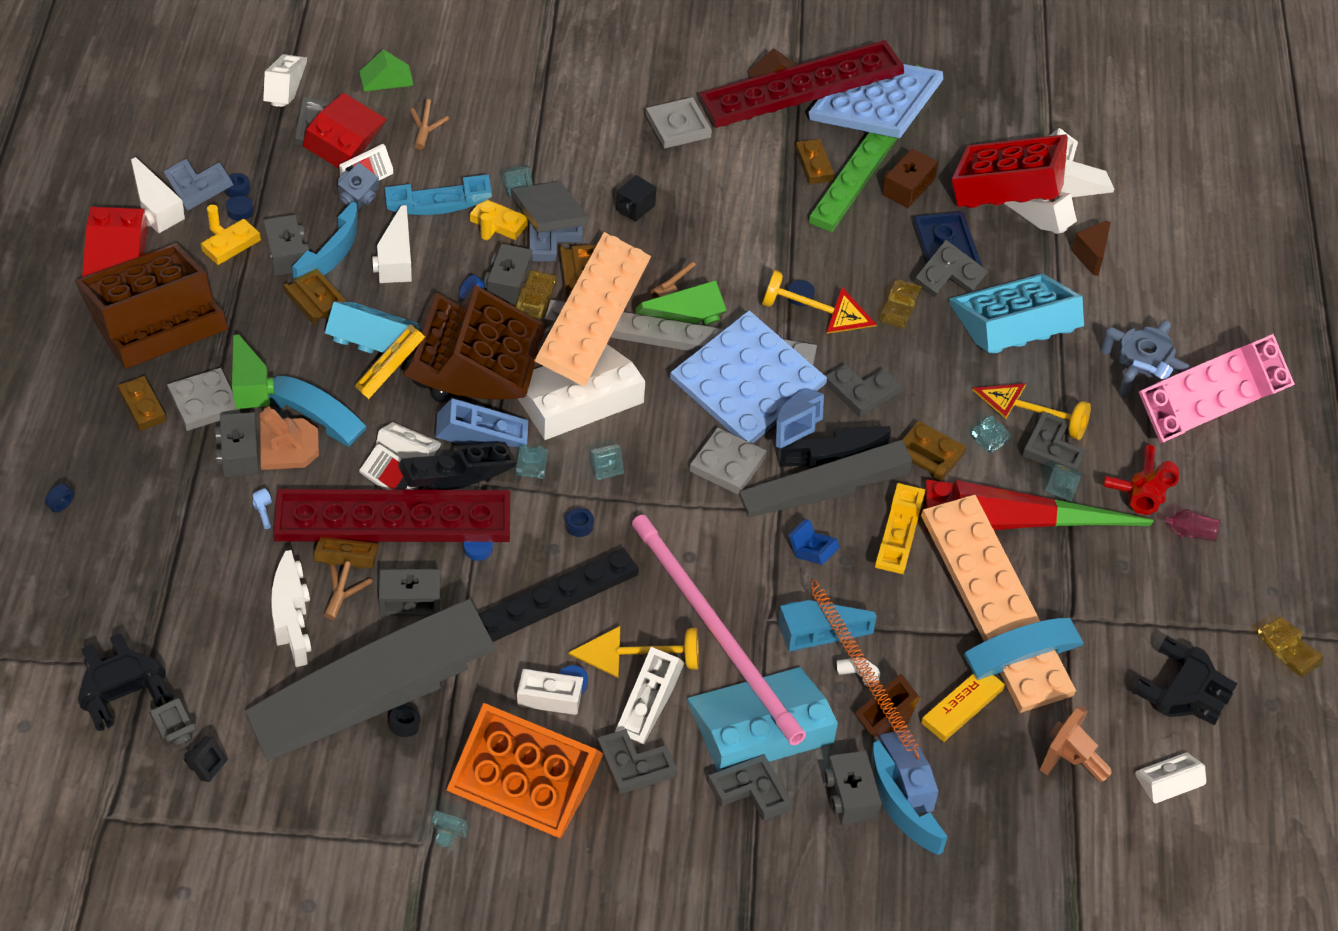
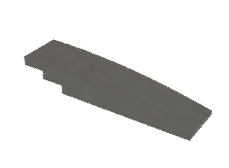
[245,599,495,761]

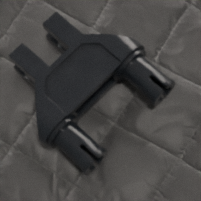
[78,633,174,731]
[1132,636,1238,725]

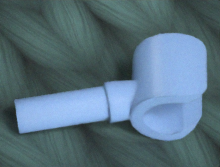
[1132,359,1173,379]
[253,488,272,529]

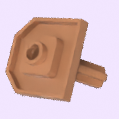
[260,407,319,470]
[1040,705,1112,782]

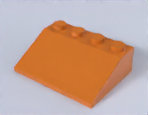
[446,703,603,839]

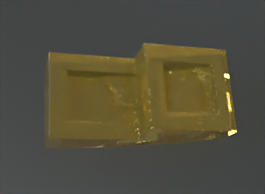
[516,270,557,319]
[880,279,922,329]
[1259,616,1323,678]

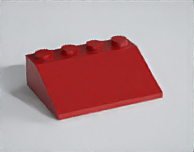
[952,134,1068,208]

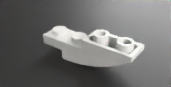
[271,550,311,667]

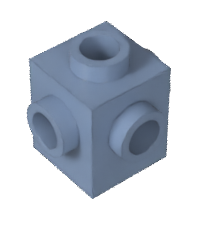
[338,162,379,210]

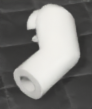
[837,657,880,687]

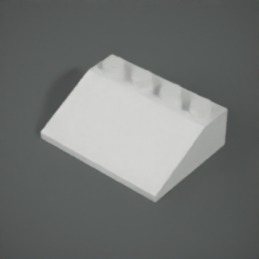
[518,344,645,440]

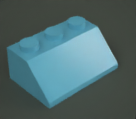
[325,302,420,358]

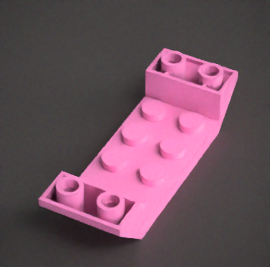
[1139,334,1295,443]

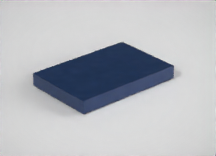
[912,212,983,267]

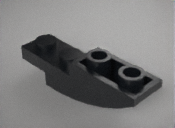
[778,426,891,469]
[398,442,517,490]

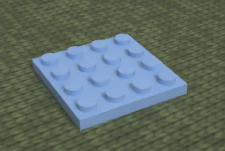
[809,64,943,138]
[670,311,827,444]

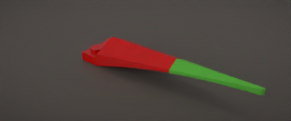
[924,480,1154,532]

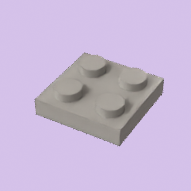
[646,97,712,149]
[167,368,241,431]
[690,428,767,495]

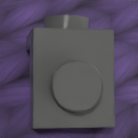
[149,698,196,747]

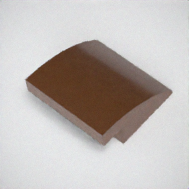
[75,243,228,369]
[403,285,546,400]

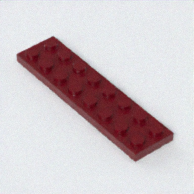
[699,40,904,128]
[273,489,510,542]

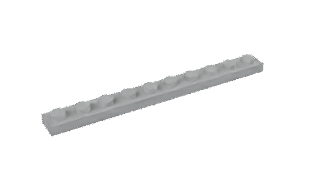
[545,300,817,365]

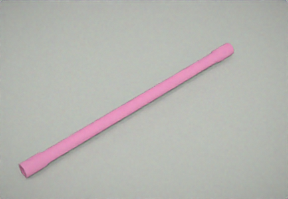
[632,515,806,745]

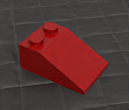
[303,93,387,169]
[82,207,148,277]

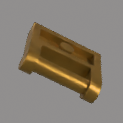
[903,420,967,482]

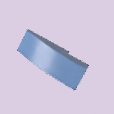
[776,388,824,449]

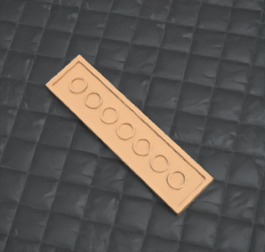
[535,232,651,387]
[921,495,1076,713]

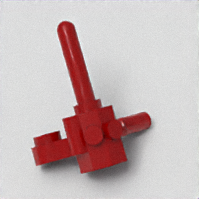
[1103,444,1179,515]

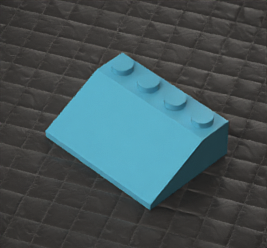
[949,273,1084,353]
[687,667,838,772]

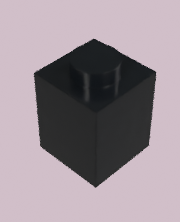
[616,175,657,222]

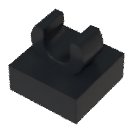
[183,736,228,782]

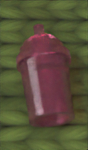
[1164,509,1220,542]

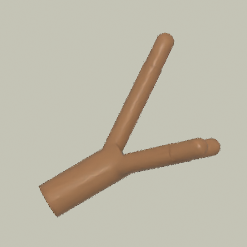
[410,99,449,150]
[324,561,373,620]

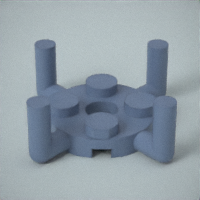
[1101,320,1190,397]

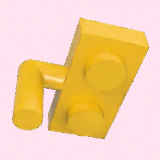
[470,200,529,241]
[201,205,261,265]

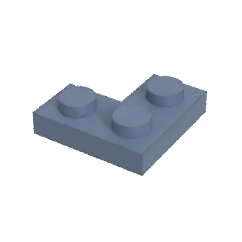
[163,159,233,211]
[530,222,583,262]

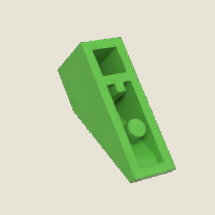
[635,281,727,326]
[232,335,275,409]

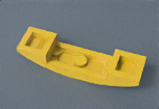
[875,483,925,575]

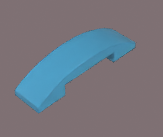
[385,174,492,215]
[292,201,358,282]
[270,376,366,447]
[964,618,1084,680]
[870,740,948,855]

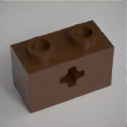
[882,148,938,208]

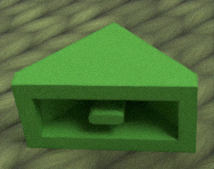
[359,49,413,91]

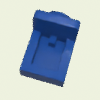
[789,519,840,565]

